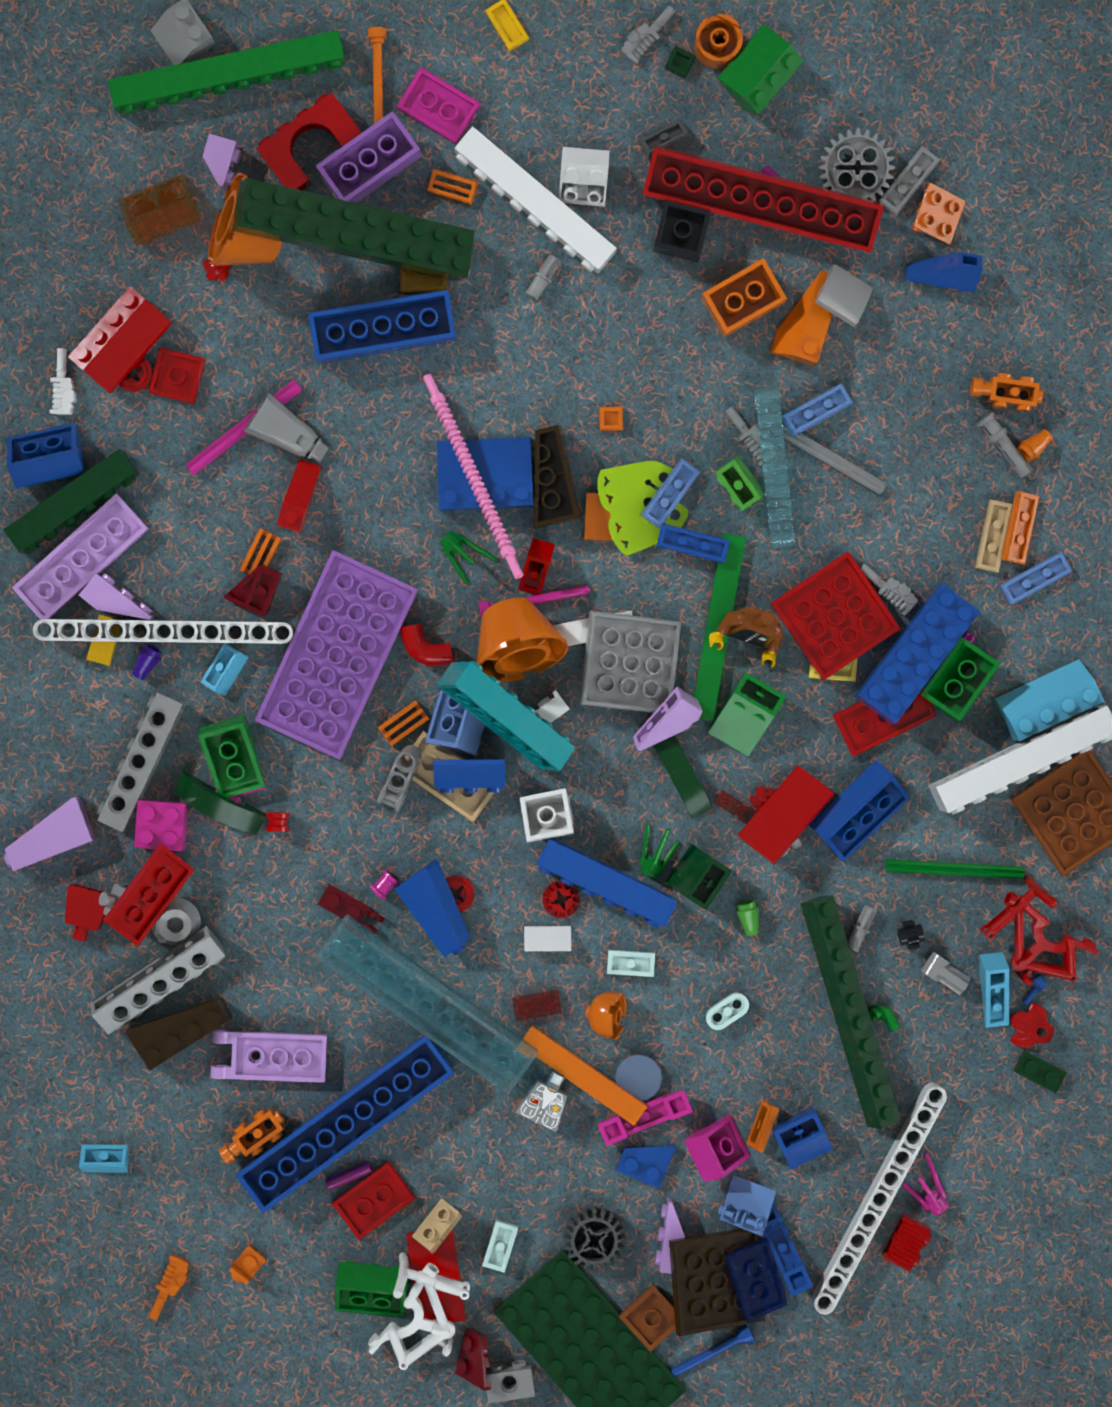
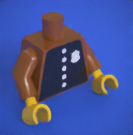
[709,606,783,668]

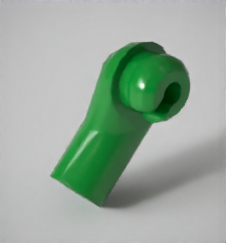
[868,1005,900,1032]

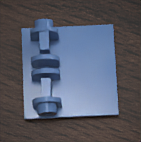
[718,1175,777,1236]

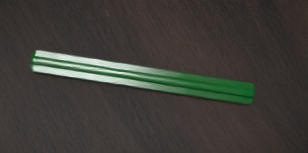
[885,859,1025,880]

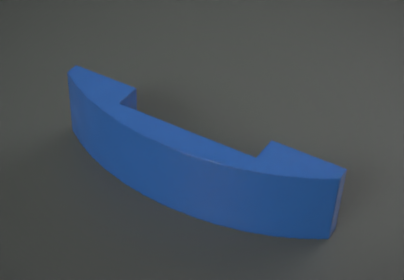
[763,1202,814,1297]

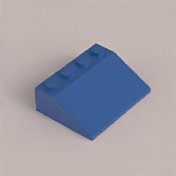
[437,437,533,511]

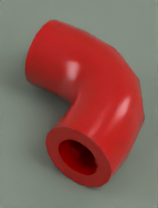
[400,623,454,667]

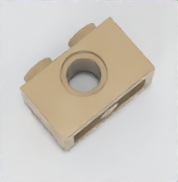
[412,1198,462,1254]

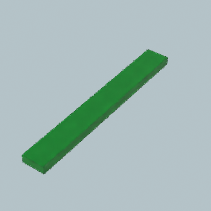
[694,533,746,722]

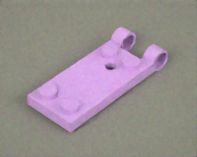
[210,1029,327,1083]

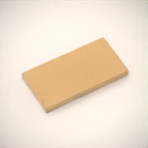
[405,731,494,822]

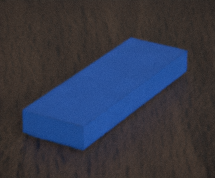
[656,523,730,563]

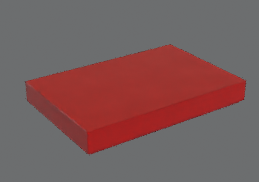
[331,1160,416,1240]

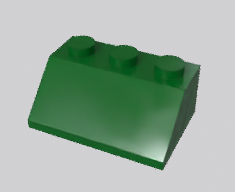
[717,24,804,114]
[921,637,1001,724]
[335,1261,409,1318]

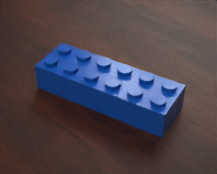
[308,290,457,364]
[853,583,980,725]
[537,838,677,928]

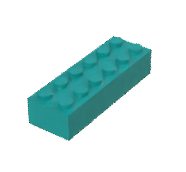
[436,661,575,771]

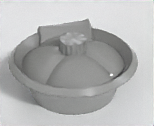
[151,898,201,946]

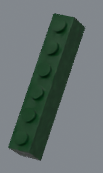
[3,449,139,555]

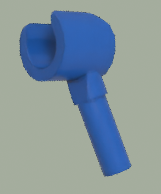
[1022,973,1046,1005]

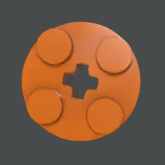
[694,14,743,69]

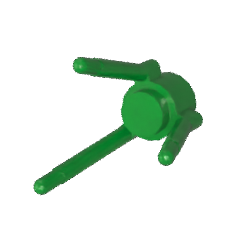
[439,530,498,584]
[639,824,680,878]

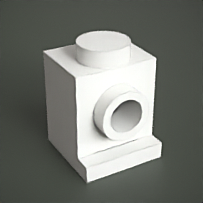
[535,690,569,723]

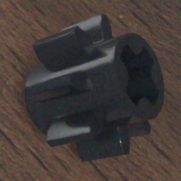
[897,920,925,950]

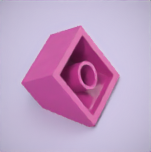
[684,1115,750,1182]

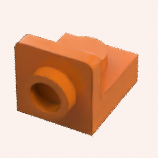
[229,1244,267,1285]

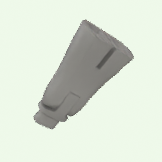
[244,392,329,462]

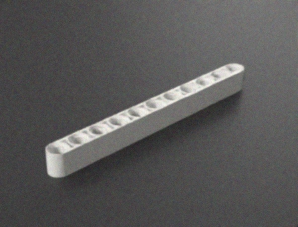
[33,619,294,644]
[812,1082,947,1315]

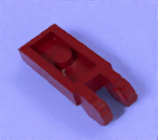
[317,884,385,935]

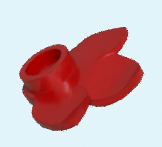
[1010,1003,1054,1048]

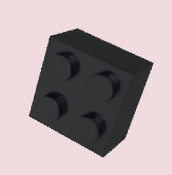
[653,200,711,263]

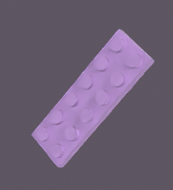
[12,493,149,620]

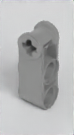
[377,745,422,813]

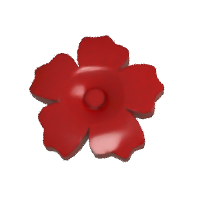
[203,259,232,282]
[749,786,776,812]

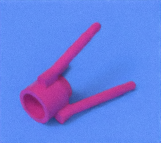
[902,1153,949,1216]

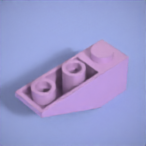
[79,573,155,620]
[655,1197,686,1274]

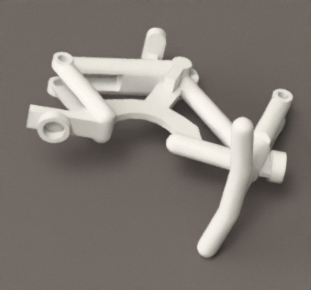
[368,1252,470,1370]

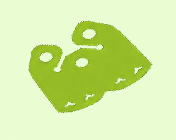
[598,461,688,556]

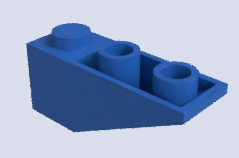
[906,252,982,293]

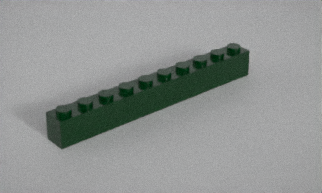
[800,895,901,1129]

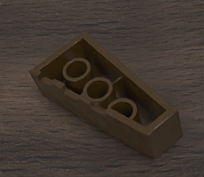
[124,997,233,1071]

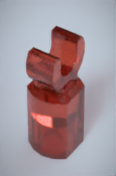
[714,790,756,824]

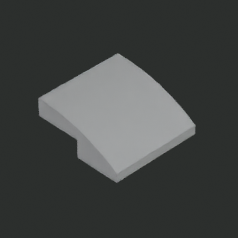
[815,264,873,327]

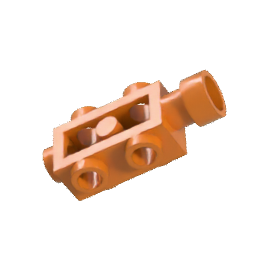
[970,373,1043,412]
[218,1107,285,1165]

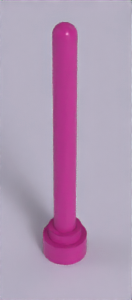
[478,585,590,618]

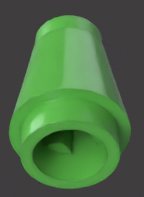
[736,899,759,936]

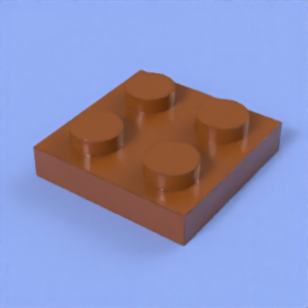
[619,1283,676,1352]

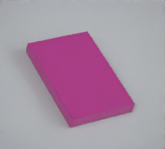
[396,67,481,145]

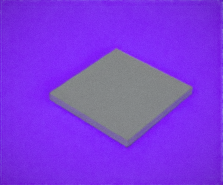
[579,611,682,713]

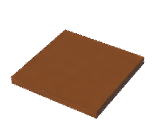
[1010,750,1112,877]

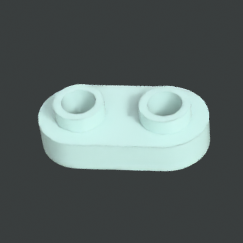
[706,992,749,1030]

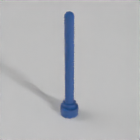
[669,1324,755,1377]

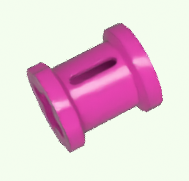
[369,869,401,901]

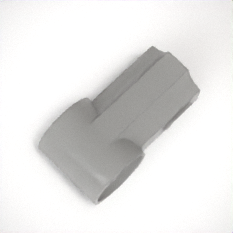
[920,952,971,995]

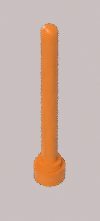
[368,27,387,124]

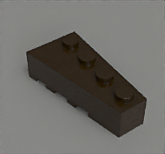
[533,425,582,529]

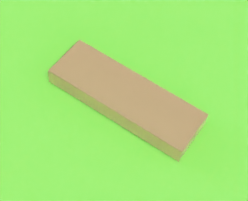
[975,499,1013,573]

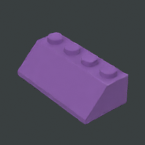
[316,111,422,203]

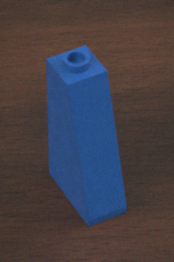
[394,859,471,957]

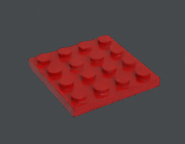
[770,551,901,681]

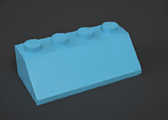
[994,659,1105,741]

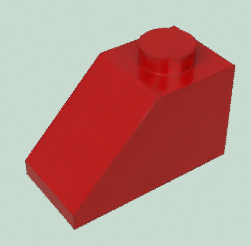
[518,538,555,595]

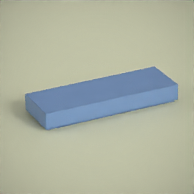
[781,383,853,437]
[640,458,700,529]
[999,551,1073,606]

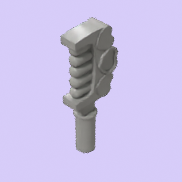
[621,6,675,65]
[725,406,776,467]
[860,563,918,616]

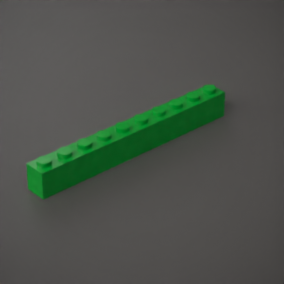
[108,30,346,115]

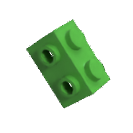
[715,455,765,511]

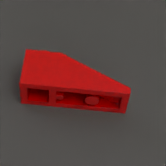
[276,459,322,533]

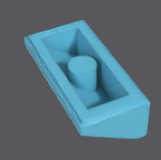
[201,643,249,696]
[79,1144,129,1173]

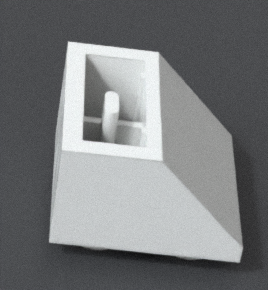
[559,147,610,207]

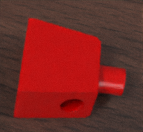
[65,883,109,941]

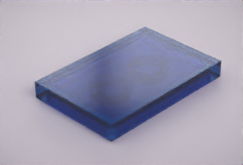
[724,1237,788,1323]

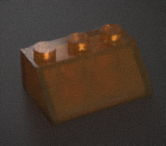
[118,173,201,246]

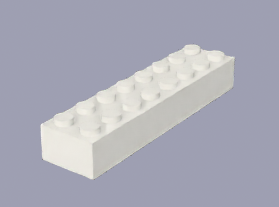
[928,706,1112,815]

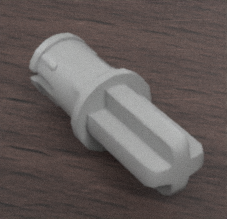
[525,255,561,301]
[847,905,877,952]

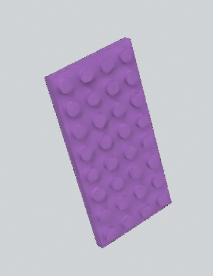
[255,550,419,760]

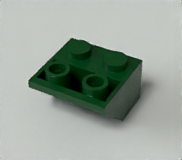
[665,844,732,910]

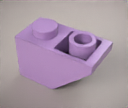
[203,134,241,192]

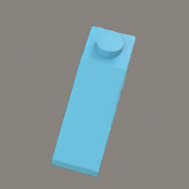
[979,952,1009,1028]

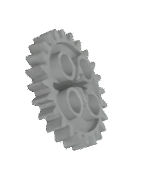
[818,128,895,201]

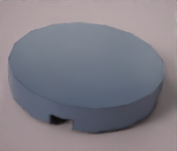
[615,1053,662,1101]

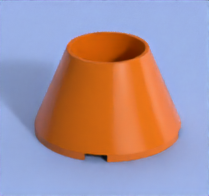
[208,173,283,266]
[476,598,568,683]

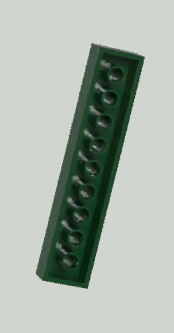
[232,178,475,281]

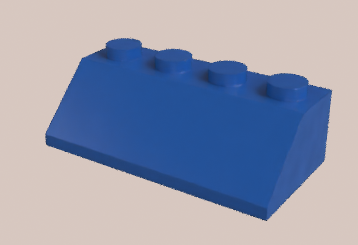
[809,760,910,862]

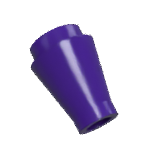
[132,643,162,680]

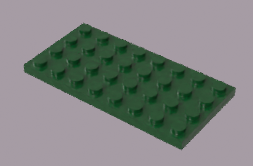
[493,1248,687,1407]

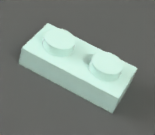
[607,950,655,977]
[482,1219,518,1273]

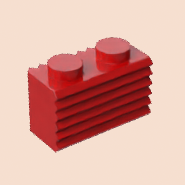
[882,1213,931,1272]

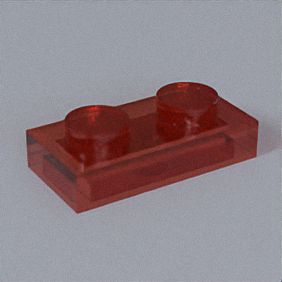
[512,989,562,1021]

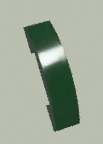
[653,735,713,819]
[173,771,266,835]

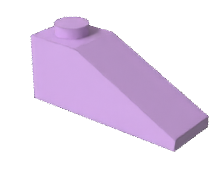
[633,687,703,751]

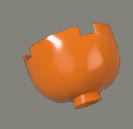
[585,991,626,1040]

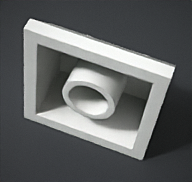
[520,788,574,843]

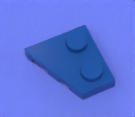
[615,1144,676,1188]

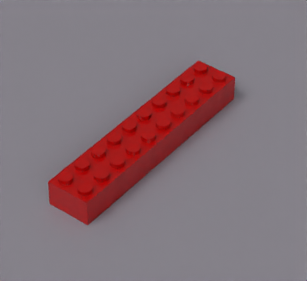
[642,145,884,253]

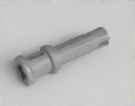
[976,412,1033,478]

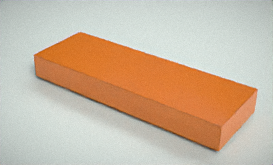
[1001,491,1039,565]

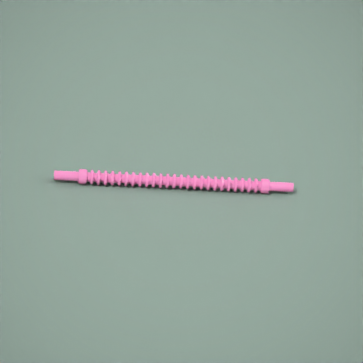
[423,374,524,579]

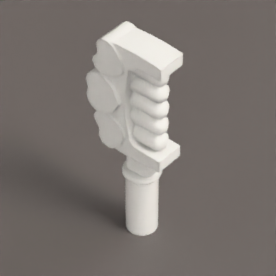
[50,348,77,415]

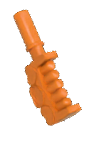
[149,1254,190,1320]

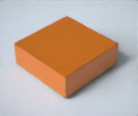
[599,406,623,431]

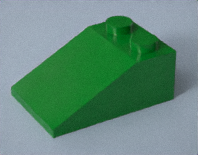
[198,714,266,798]

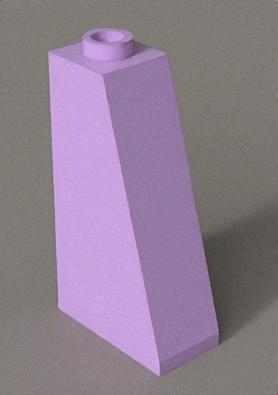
[4,796,97,871]

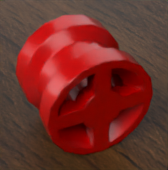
[266,812,290,832]

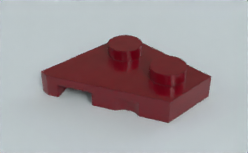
[224,564,283,617]
[455,1328,491,1391]

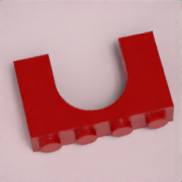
[256,92,362,191]

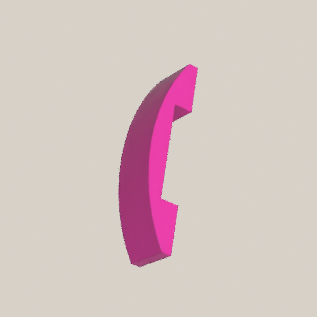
[597,1089,693,1146]

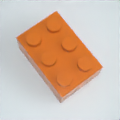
[701,258,787,339]

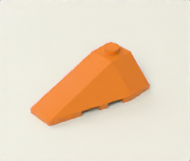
[770,271,832,367]

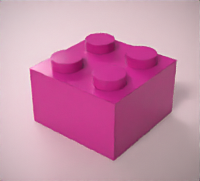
[134,799,189,851]

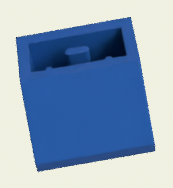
[772,1107,833,1170]

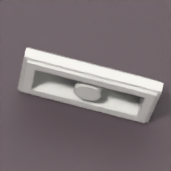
[524,926,571,951]

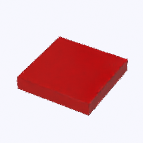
[148,347,206,405]

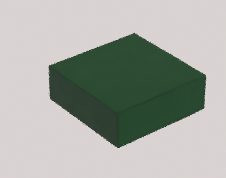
[665,46,696,79]

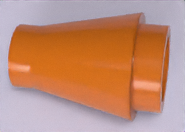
[1017,429,1053,462]

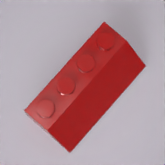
[68,286,172,394]

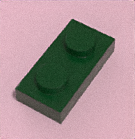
[1013,1050,1067,1093]

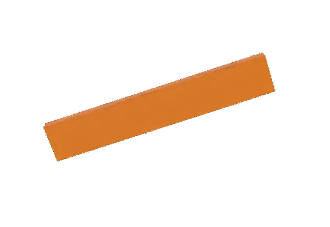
[519,1025,648,1126]

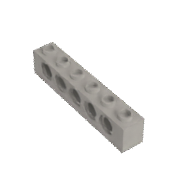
[97,692,186,832]
[90,926,225,1035]

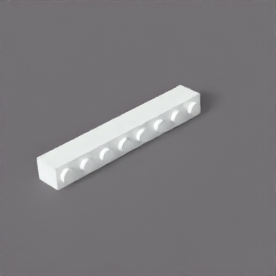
[454,126,617,273]

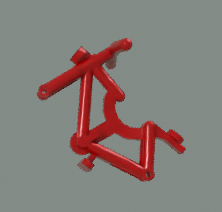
[980,876,1099,986]

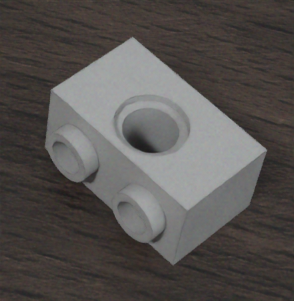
[485,1360,535,1403]

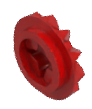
[119,357,153,393]
[446,875,474,912]
[542,881,580,918]

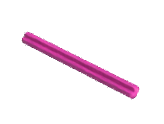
[186,380,302,475]

